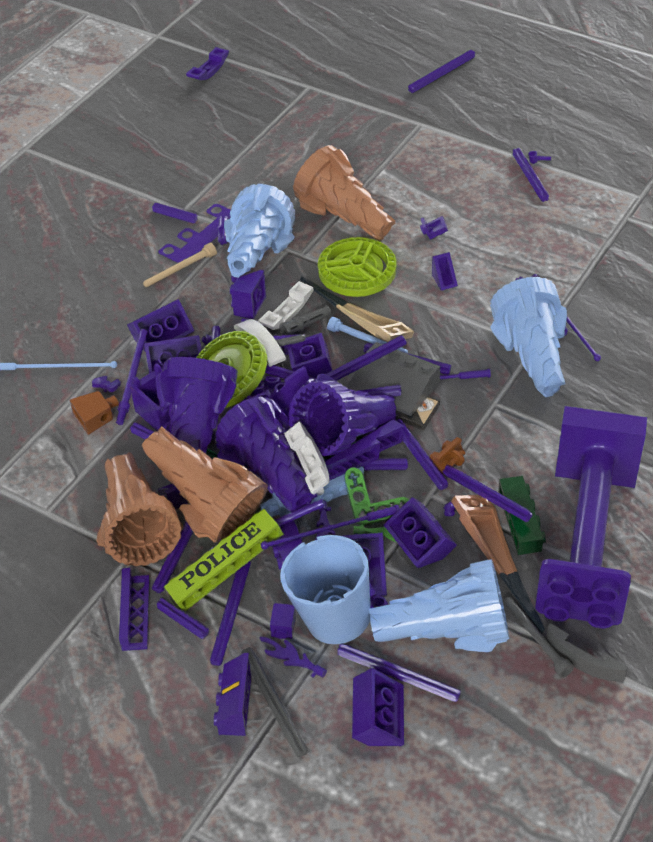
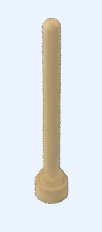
[143,242,217,287]

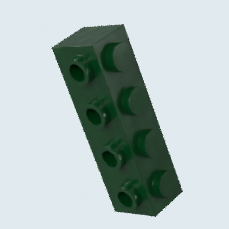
[498,476,546,555]

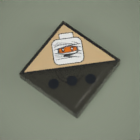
[395,397,440,430]

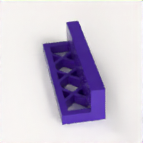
[119,568,150,651]

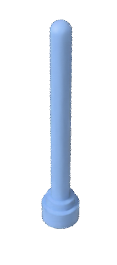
[327,317,408,353]

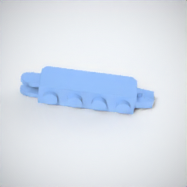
[260,466,364,517]

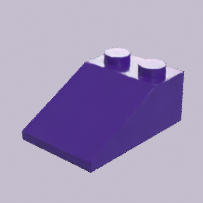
[343,533,387,596]

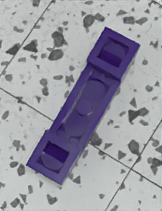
[186,47,229,80]

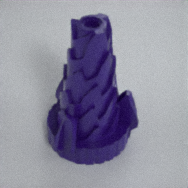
[156,357,238,454]
[288,374,396,456]
[216,397,318,512]

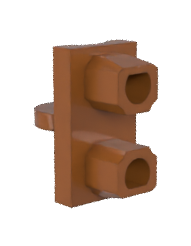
[430,437,466,474]

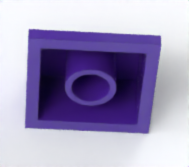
[230,270,266,320]
[287,333,333,378]

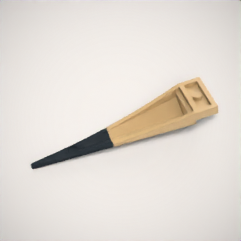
[300,276,414,342]

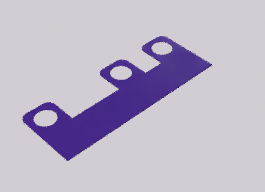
[158,204,231,263]

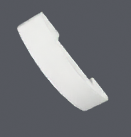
[258,281,313,330]
[234,319,286,367]
[284,422,330,495]

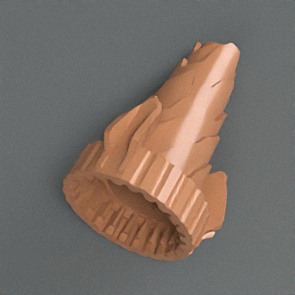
[293,145,396,241]
[142,426,268,544]
[96,452,183,566]

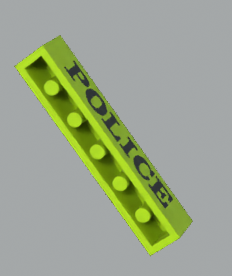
[164,509,283,612]

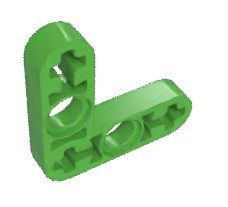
[344,468,409,526]

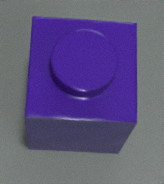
[270,603,296,639]

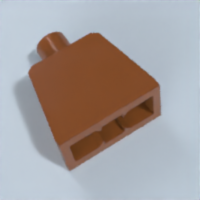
[70,391,119,435]

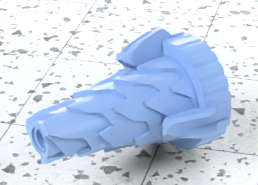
[224,184,295,278]
[490,277,567,397]
[369,559,509,652]

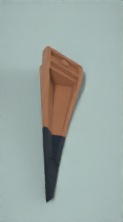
[451,495,545,633]

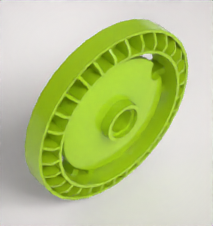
[318,237,396,297]
[196,331,267,408]

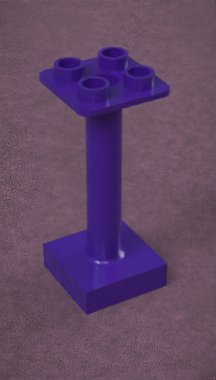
[535,406,647,629]

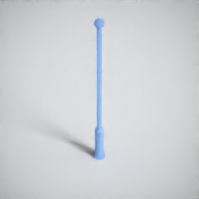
[0,361,117,370]

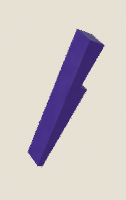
[325,419,404,481]

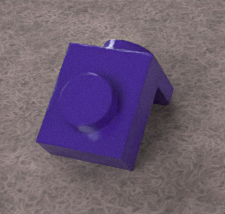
[420,216,448,240]

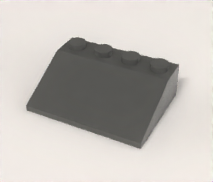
[347,342,440,416]

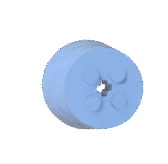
[280,535,370,644]

